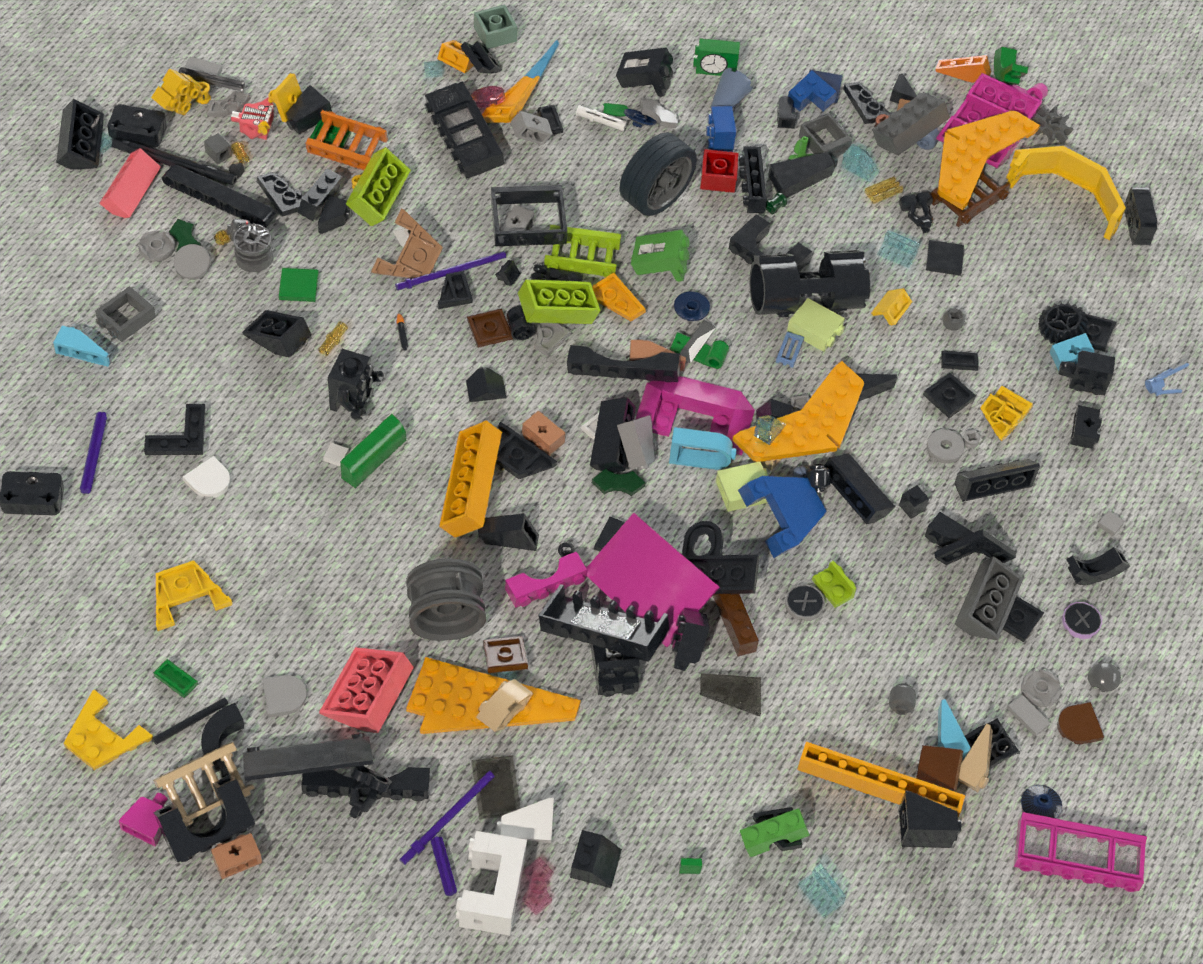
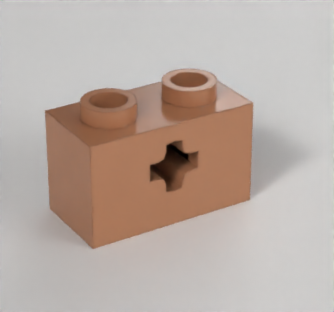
[522,411,565,456]
[211,833,262,879]

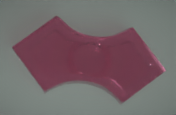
[522,857,554,915]

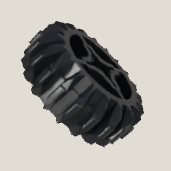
[1038,302,1088,344]

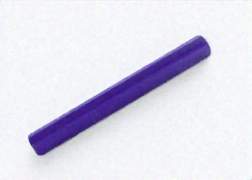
[80,411,107,494]

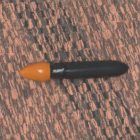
[396,314,408,351]

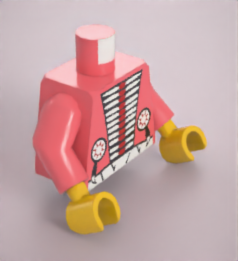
[231,89,275,140]

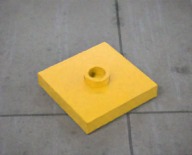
[272,73,302,122]

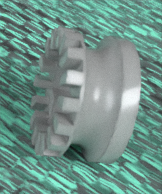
[962,430,980,448]

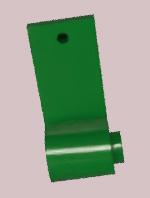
[670,332,729,369]

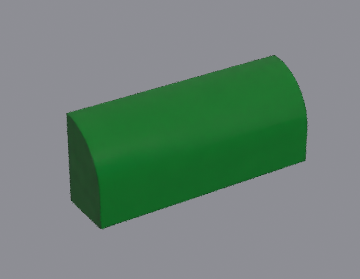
[340,413,406,489]

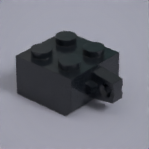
[1058,350,1115,396]
[671,609,710,671]

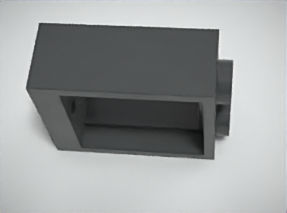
[799,113,852,158]
[95,286,156,342]

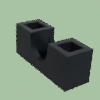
[298,168,342,221]

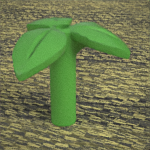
[788,136,814,160]

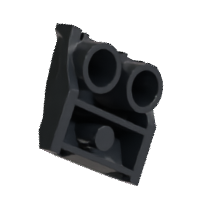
[965,718,1020,770]

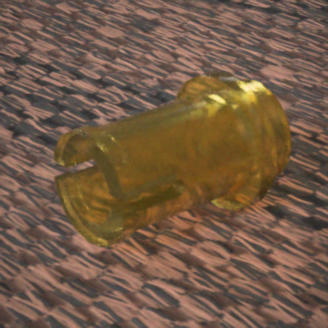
[231,142,250,164]

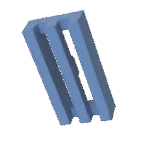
[776,332,804,368]

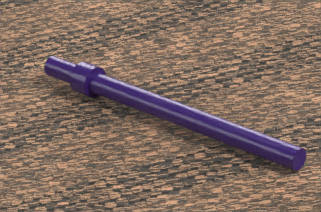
[399,771,495,865]

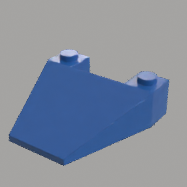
[738,476,827,558]

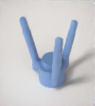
[1145,363,1189,396]

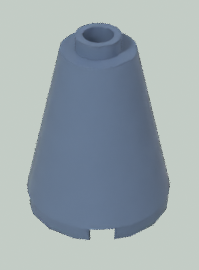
[711,68,753,108]

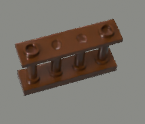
[931,163,1010,227]

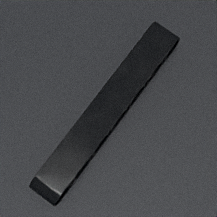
[162,164,276,228]

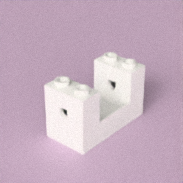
[456,831,527,936]

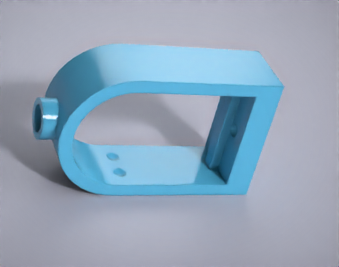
[669,427,736,470]

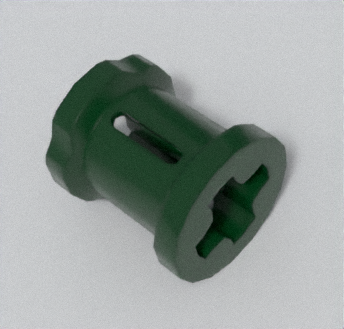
[765,192,787,215]

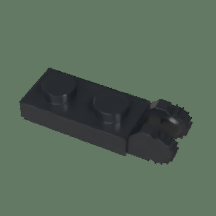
[530,264,583,282]

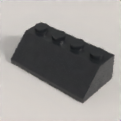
[56,99,104,170]
[954,459,1040,502]

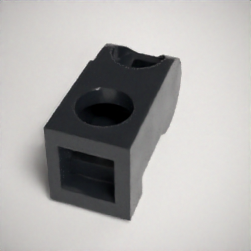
[777,96,796,129]

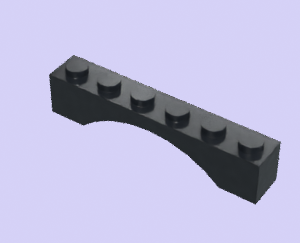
[567,345,681,382]
[301,767,430,801]

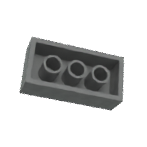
[872,92,950,156]

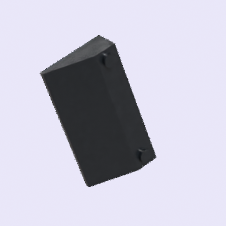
[243,733,374,781]

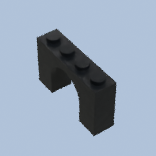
[728,214,812,272]
[153,775,256,863]

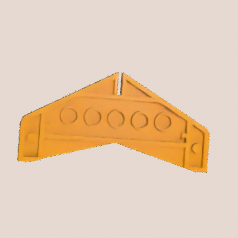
[937,111,1040,210]
[732,361,864,462]

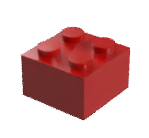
[700,149,739,193]

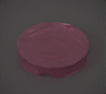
[471,86,505,107]

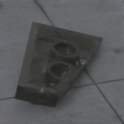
[700,673,761,717]

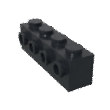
[739,146,767,213]

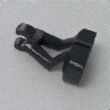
[899,191,933,233]
[349,766,392,819]

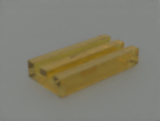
[864,177,903,204]

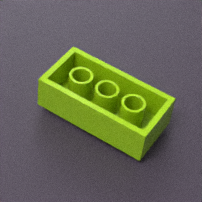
[346,147,411,226]
[517,280,600,324]

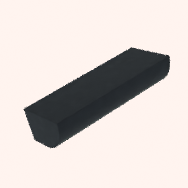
[590,397,636,473]
[825,453,895,525]

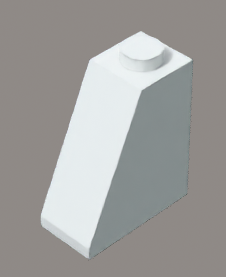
[496,798,554,843]

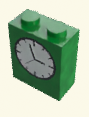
[693,38,740,76]

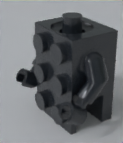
[328,348,384,420]

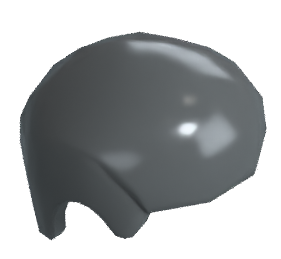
[1087,662,1121,692]

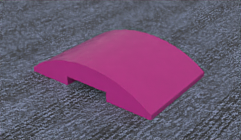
[936,73,1042,168]
[586,513,720,647]

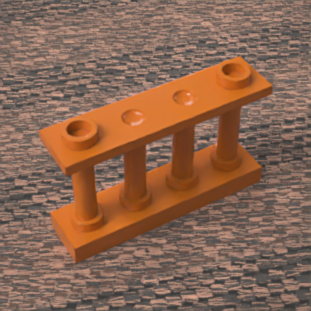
[305,110,388,170]

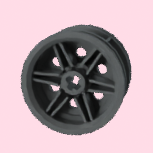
[406,558,486,641]

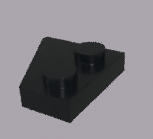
[438,271,473,309]

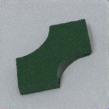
[169,219,201,251]
[591,469,646,497]

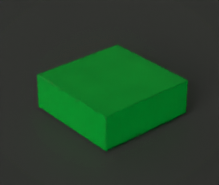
[679,858,702,874]

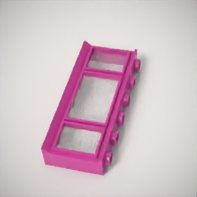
[1014,812,1147,892]

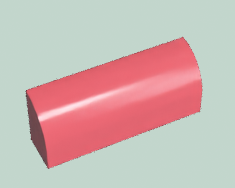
[99,148,161,218]

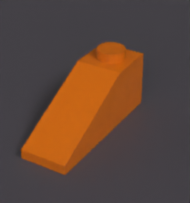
[935,55,991,83]

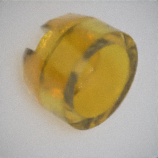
[214,229,230,245]

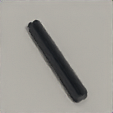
[179,67,245,92]

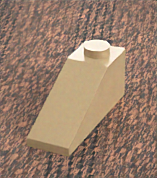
[958,724,992,793]

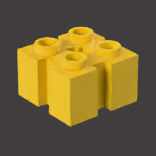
[151,69,203,115]

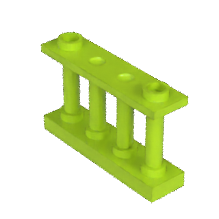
[544,225,621,277]

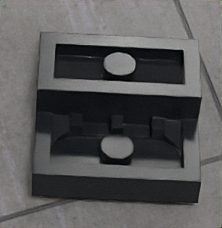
[460,41,502,74]

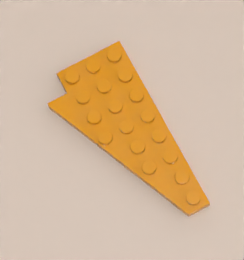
[406,657,581,734]

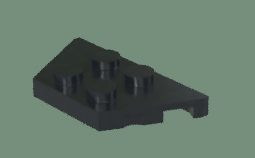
[496,422,557,479]

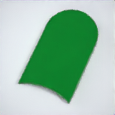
[603,103,629,117]

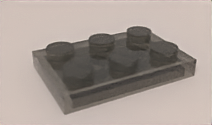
[471,755,521,820]

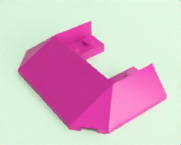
[635,376,755,455]

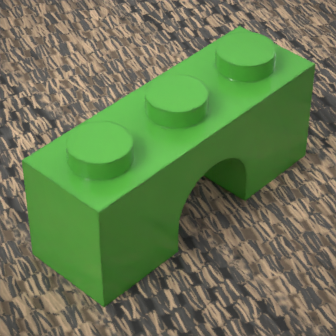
[740,808,810,857]

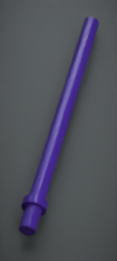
[395,251,506,291]

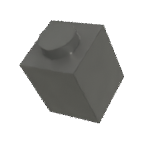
[204,133,232,165]

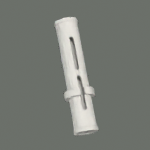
[576,105,628,132]

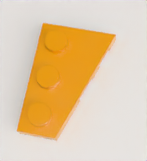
[592,273,646,322]

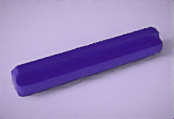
[430,836,457,896]

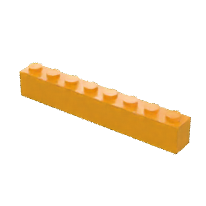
[797,742,965,817]

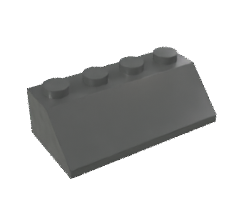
[955,556,1024,640]

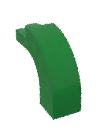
[994,47,1028,85]

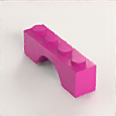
[505,551,587,608]

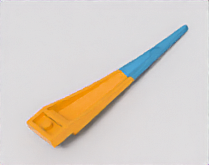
[482,40,559,123]

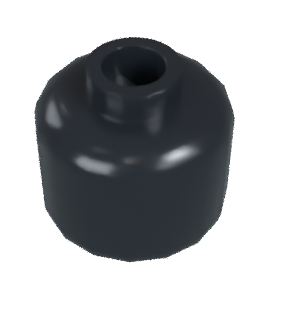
[805,464,831,492]

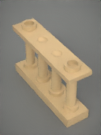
[153,742,254,826]

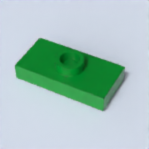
[153,659,198,699]

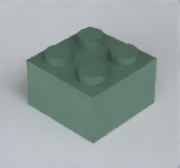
[474,4,518,49]

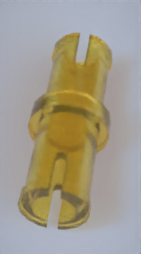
[318,321,348,356]

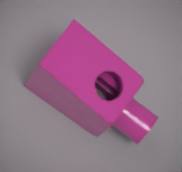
[119,793,168,847]

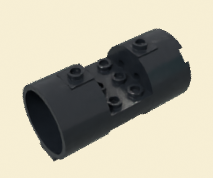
[749,250,870,318]

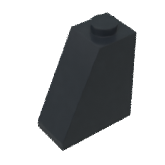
[286,85,332,134]
[478,513,539,551]

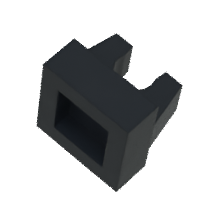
[495,260,521,286]

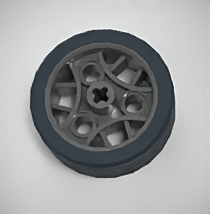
[619,132,697,216]

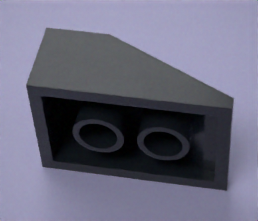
[242,310,312,358]

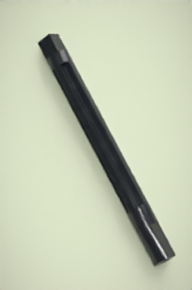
[111,137,237,185]

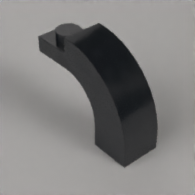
[1066,547,1130,585]
[201,703,244,778]

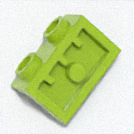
[812,560,856,608]

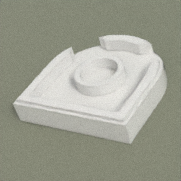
[183,456,230,498]

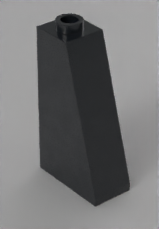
[768,152,835,198]

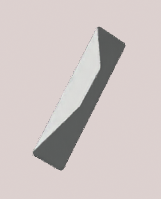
[680,320,716,363]

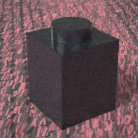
[899,485,929,519]

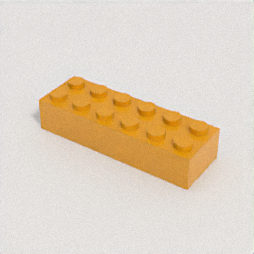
[439,420,502,537]

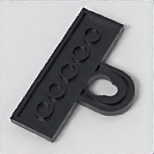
[682,521,760,594]

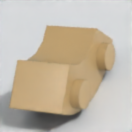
[476,679,533,732]

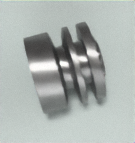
[233,224,273,272]

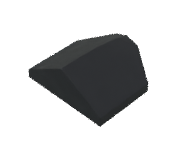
[466,367,507,403]

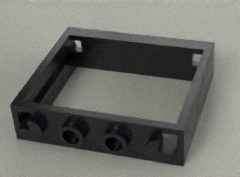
[491,185,567,247]

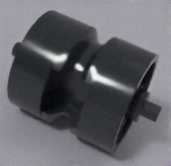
[507,305,535,340]

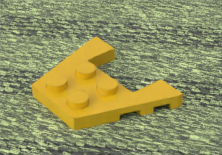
[156,560,232,631]
[63,690,153,770]

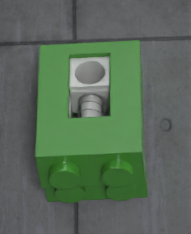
[631,230,690,282]

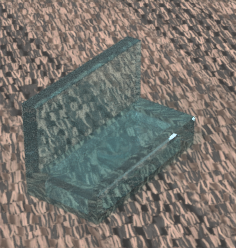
[877,230,920,268]
[798,863,846,918]

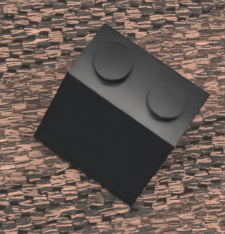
[570,830,622,888]

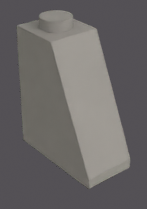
[617,415,655,471]

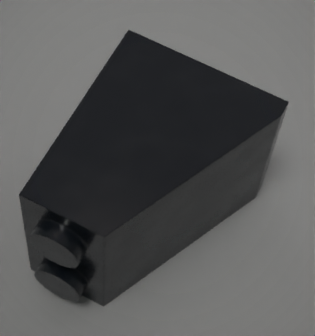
[899,791,962,848]

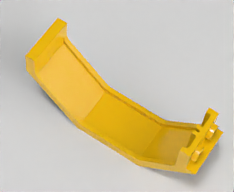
[1006,146,1126,240]

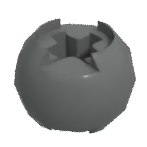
[942,308,965,331]

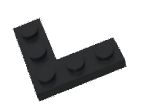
[144,404,206,455]
[934,529,1016,565]

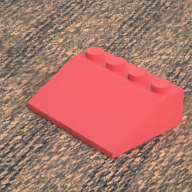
[319,647,414,733]

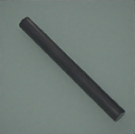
[152,697,229,745]

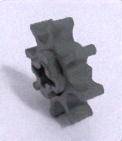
[1032,106,1073,144]

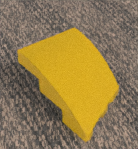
[980,386,1033,441]

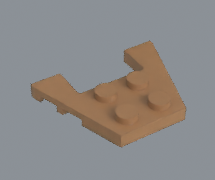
[371,208,443,278]

